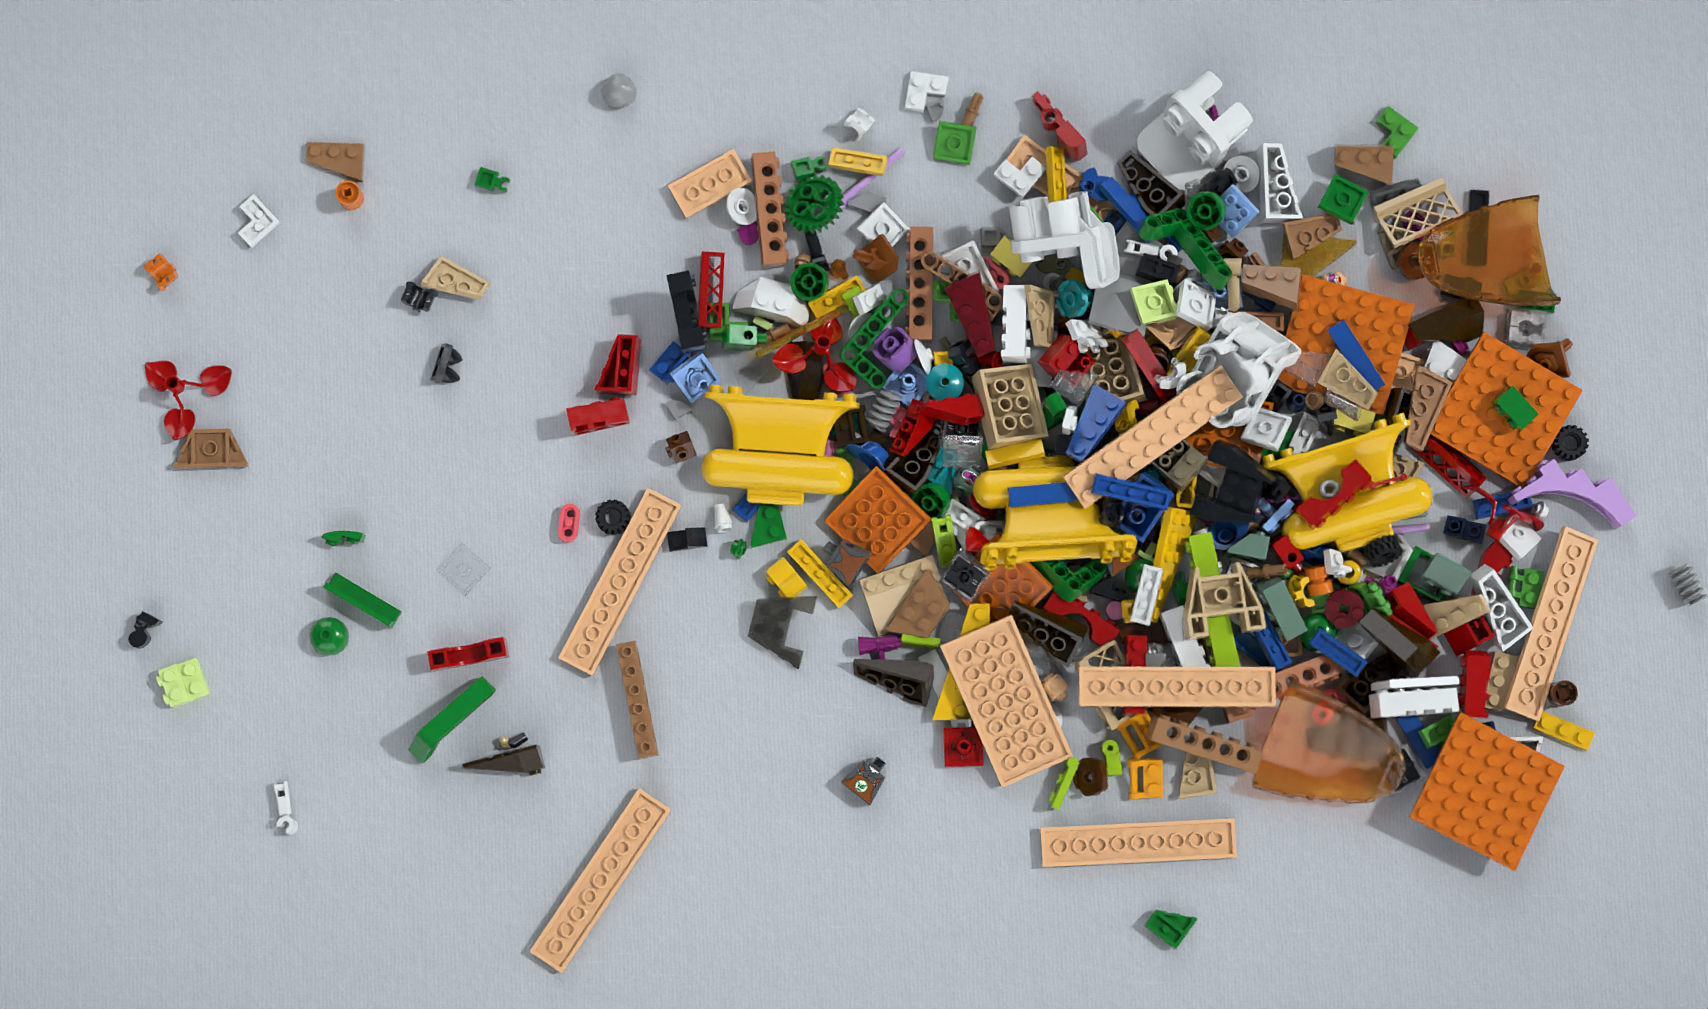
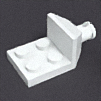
[1173,269,1216,331]

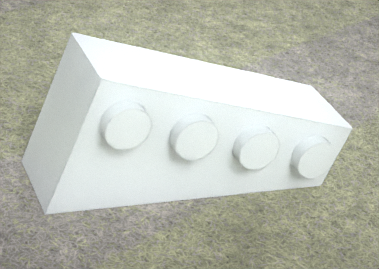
[1470,564,1533,651]
[1160,605,1210,667]

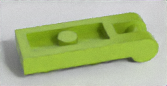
[931,514,958,568]
[1048,757,1079,810]

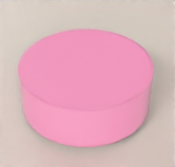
[1106,601,1122,621]

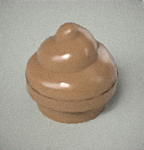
[794,253,812,269]
[1305,391,1324,410]

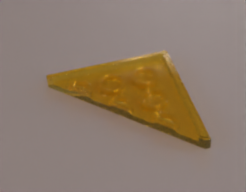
[1280,233,1357,277]
[755,305,850,359]

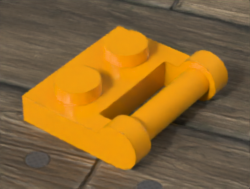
[1116,710,1164,759]
[1127,758,1163,800]

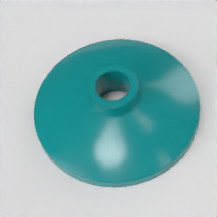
[926,364,964,401]

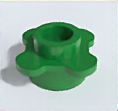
[730,539,747,559]

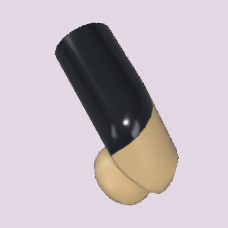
[498,732,528,750]

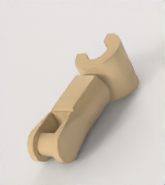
[1223,258,1242,312]

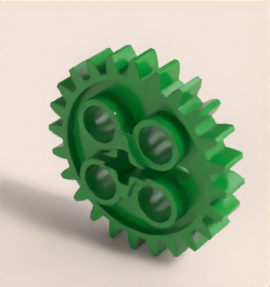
[784,174,845,234]

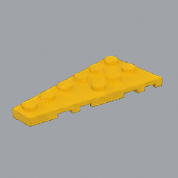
[1151,507,1197,623]
[932,603,990,720]

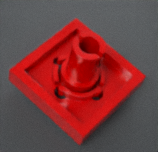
[943,727,983,767]

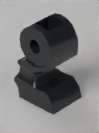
[947,339,980,378]
[128,611,163,649]

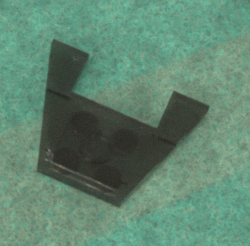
[748,596,818,669]

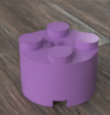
[873,326,918,372]

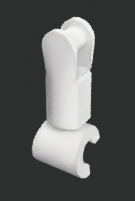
[1124,240,1177,261]
[274,781,298,835]

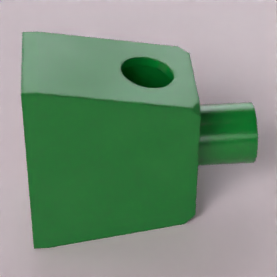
[722,324,767,350]

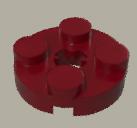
[1325,589,1364,628]

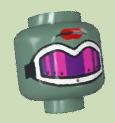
[953,465,980,495]

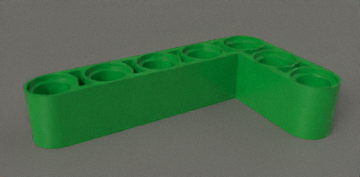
[1138,209,1232,290]
[839,289,909,389]
[978,392,1068,465]
[1030,559,1107,602]
[408,676,496,764]

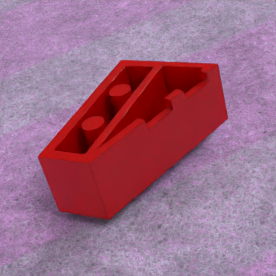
[594,334,642,396]
[566,397,630,436]
[1457,650,1491,718]

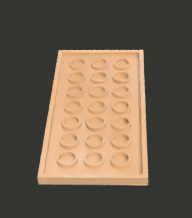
[940,614,1073,788]

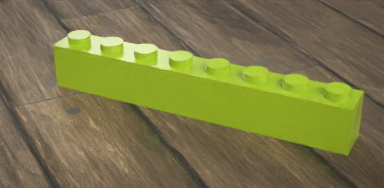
[1184,532,1240,667]

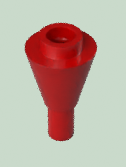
[969,352,1003,368]

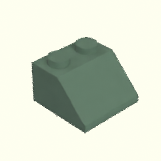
[1223,531,1270,564]
[1420,553,1472,596]

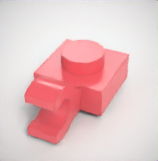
[889,406,907,440]

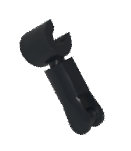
[804,229,830,271]

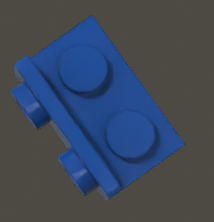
[649,341,691,385]

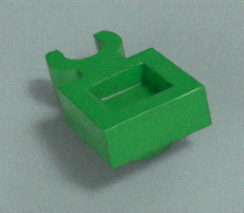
[791,156,826,180]
[475,167,511,192]
[1172,571,1189,606]

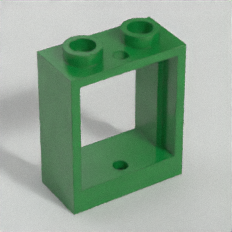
[1397,546,1446,603]

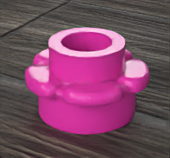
[1452,340,1469,355]

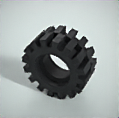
[1552,425,1589,461]
[595,499,631,535]
[1364,535,1403,567]

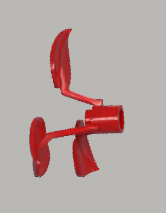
[772,312,856,392]
[145,361,232,440]
[1462,485,1545,542]
[965,493,997,558]

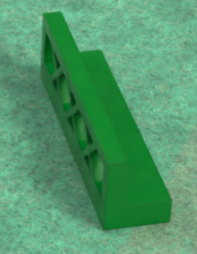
[323,572,402,628]

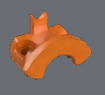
[143,254,178,291]

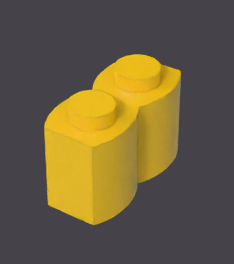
[1176,476,1198,510]
[765,557,808,602]

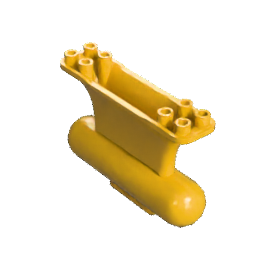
[701,385,860,506]
[1262,413,1433,553]
[973,456,1137,570]

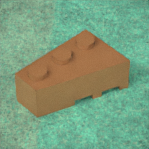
[1334,144,1394,185]
[1241,264,1302,312]

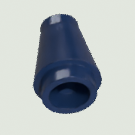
[1286,394,1305,412]

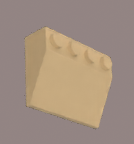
[1080,329,1147,404]
[971,364,1049,450]
[859,555,951,636]

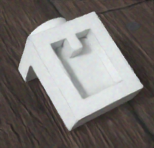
[1323,549,1352,578]

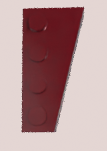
[945,270,996,358]

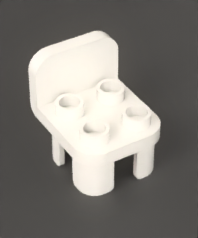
[1136,70,1253,193]
[1009,191,1120,289]
[1176,312,1302,428]

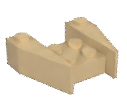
[1182,562,1266,641]

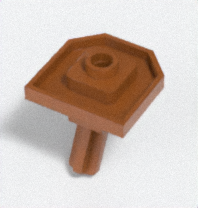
[853,234,899,281]
[1526,338,1573,378]

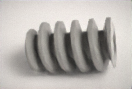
[866,389,904,432]
[1668,563,1707,606]

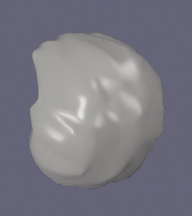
[601,74,636,107]

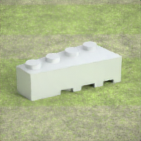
[1257,143,1303,223]
[1001,285,1031,364]
[1369,686,1459,718]

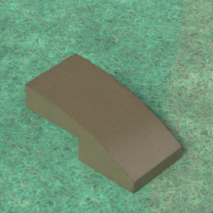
[1378,230,1404,270]

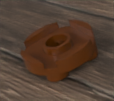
[1395,241,1434,279]
[1073,757,1108,796]

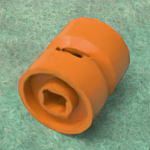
[335,180,364,210]
[1304,564,1334,596]

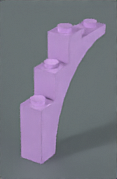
[1507,459,1637,529]

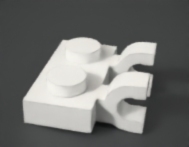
[1066,319,1108,353]

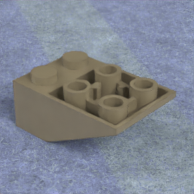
[1150,439,1207,492]

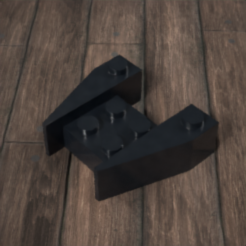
[666,270,708,353]
[1190,439,1278,523]

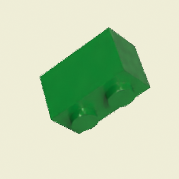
[1492,386,1539,430]

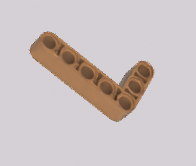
[921,250,1003,339]

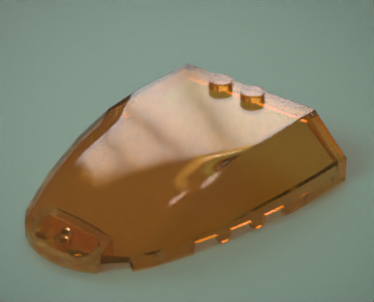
[1417,195,1561,306]
[1252,681,1405,803]

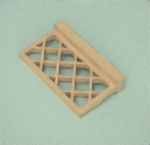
[1373,177,1464,248]
[1072,639,1148,730]

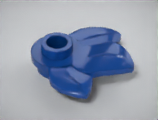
[1078,168,1110,201]

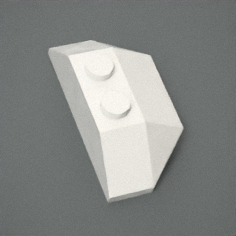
[732,277,811,330]

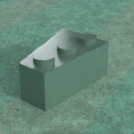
[1253,576,1308,641]

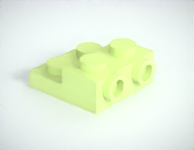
[1130,279,1178,326]
[156,658,210,708]

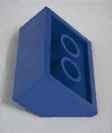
[1119,471,1175,543]

